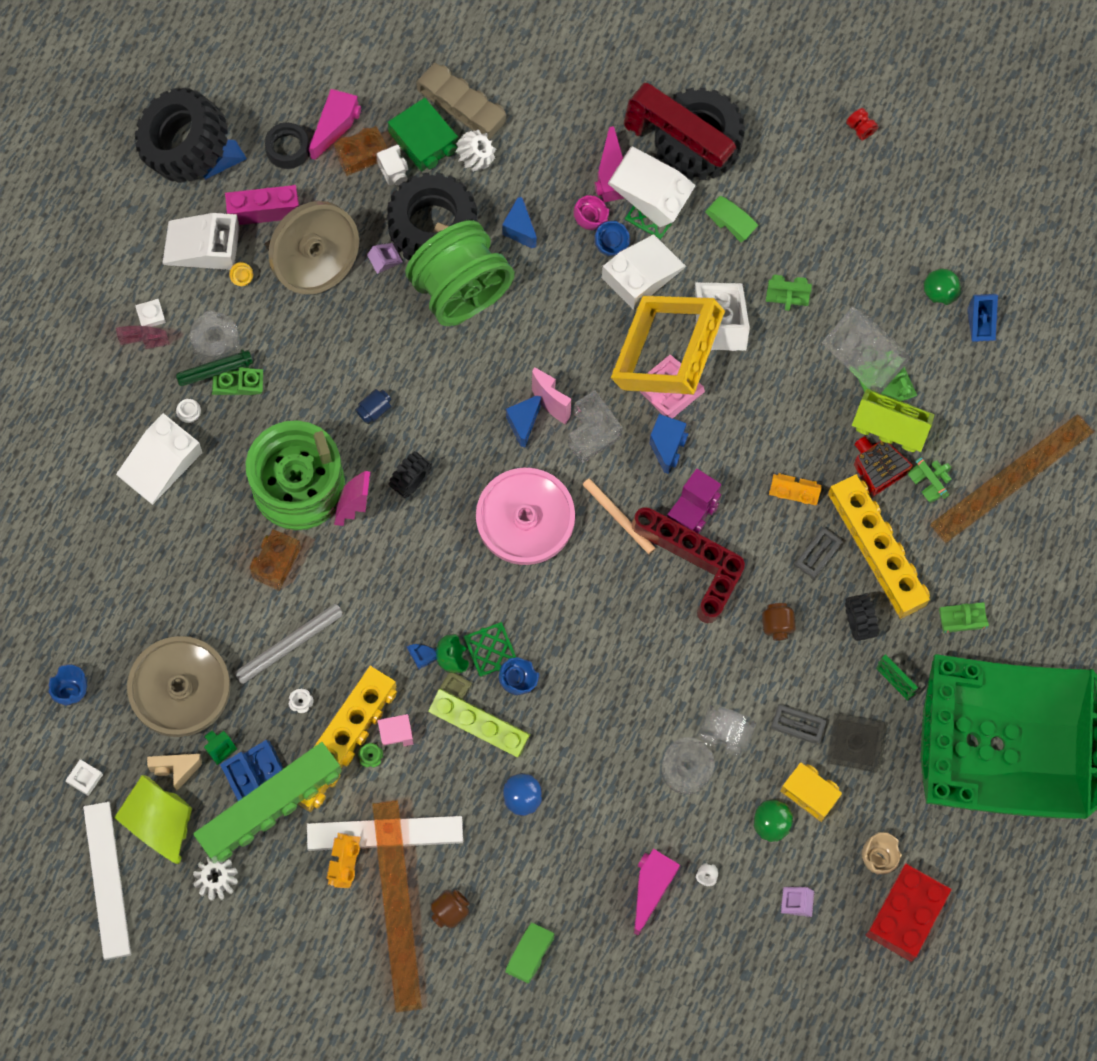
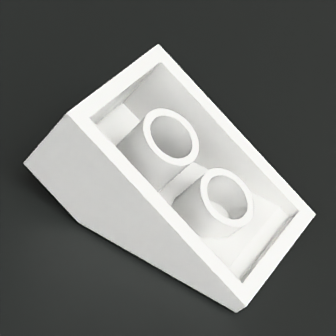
[608,147,695,227]
[602,234,686,310]
[695,283,750,351]
[116,413,203,505]

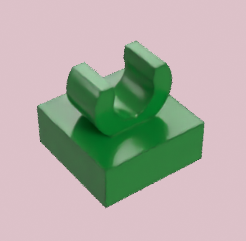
[204,730,237,765]

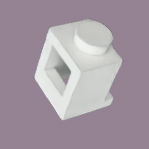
[377,145,408,186]

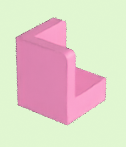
[378,714,413,746]

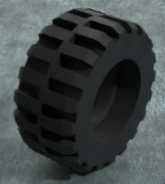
[654,87,745,180]
[135,88,228,183]
[387,172,477,261]

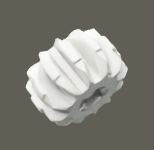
[456,130,496,171]
[193,856,238,901]

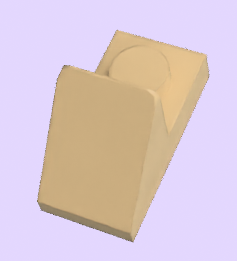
[147,754,202,791]

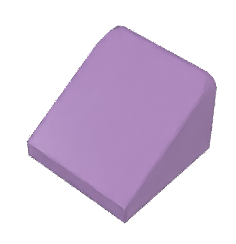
[367,243,403,274]
[781,887,814,917]

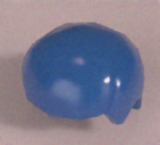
[594,221,630,257]
[498,657,539,695]
[49,664,87,706]
[503,773,542,816]

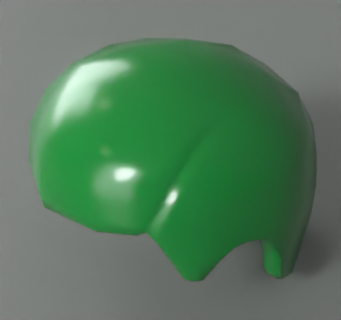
[924,268,961,305]
[436,634,469,673]
[753,800,793,842]

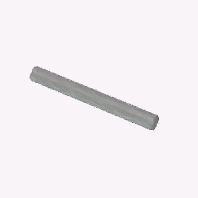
[235,604,343,684]

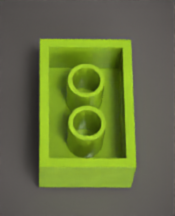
[852,389,935,452]

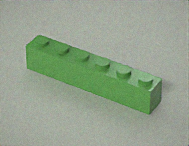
[193,742,342,864]

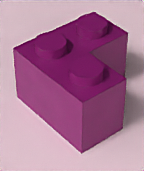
[667,468,722,534]

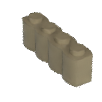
[416,63,506,140]

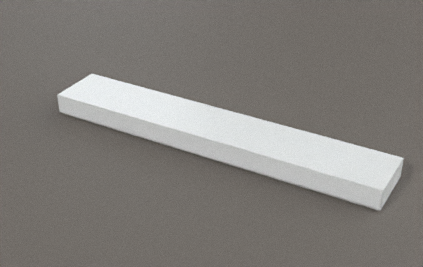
[83,802,131,960]
[307,816,463,851]

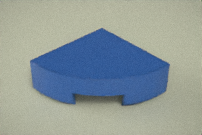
[407,644,437,669]

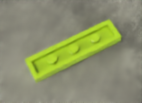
[428,689,530,758]

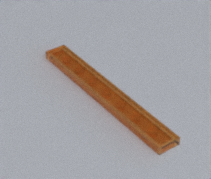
[930,414,1093,543]
[372,800,422,1013]

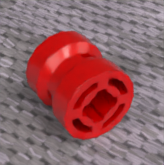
[846,108,878,141]

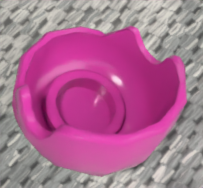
[574,195,609,231]

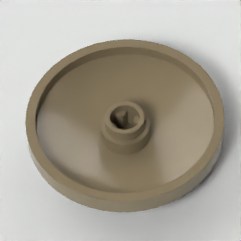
[269,201,359,294]
[127,636,230,737]

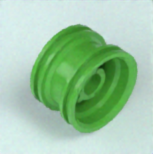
[405,220,515,326]
[246,421,345,530]

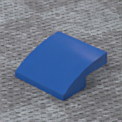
[220,740,284,801]

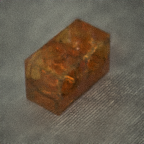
[334,126,388,176]
[250,529,301,591]

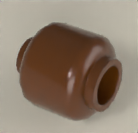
[762,603,796,641]
[431,889,470,929]

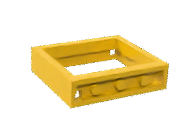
[611,296,725,395]

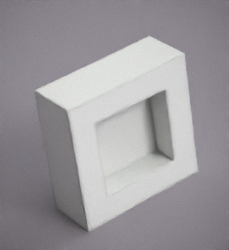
[135,299,166,329]
[66,760,103,796]

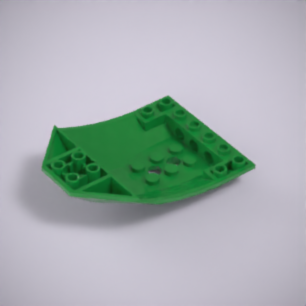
[920,654,1097,819]

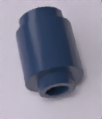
[355,389,391,424]

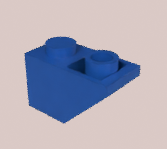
[650,414,689,474]

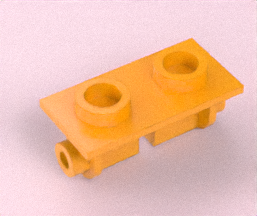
[769,473,821,506]
[326,833,360,888]

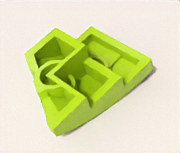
[114,775,192,864]

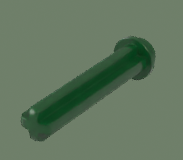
[176,349,253,386]

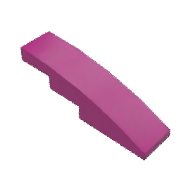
[334,471,370,526]

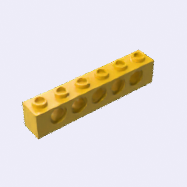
[828,474,930,619]
[298,666,397,812]

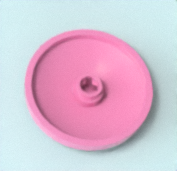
[476,468,575,565]

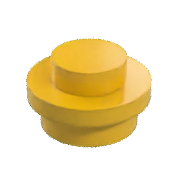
[229,262,253,286]

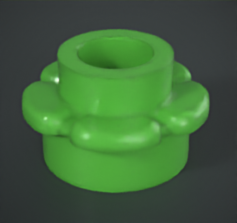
[358,743,383,768]

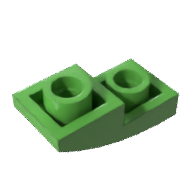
[705,196,758,243]
[212,367,263,395]
[505,922,555,984]

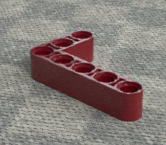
[624,83,736,167]
[632,507,745,623]

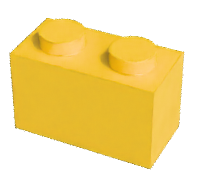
[780,762,842,822]

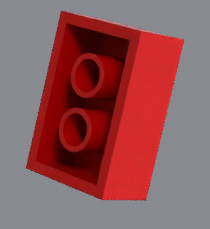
[865,863,952,962]

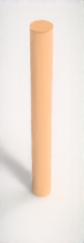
[583,478,656,554]

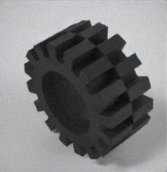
[388,451,432,498]
[845,593,878,641]

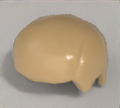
[862,832,902,875]

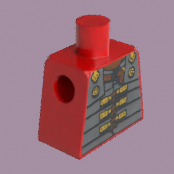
[854,436,912,498]

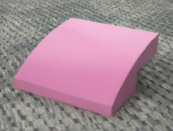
[640,355,705,418]
[532,368,571,424]

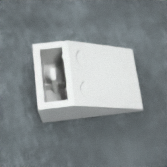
[163,213,239,270]

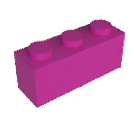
[225,185,299,225]

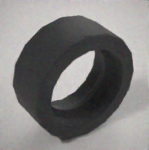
[265,122,310,169]

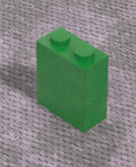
[387,98,458,172]

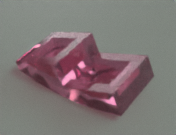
[116,326,170,349]

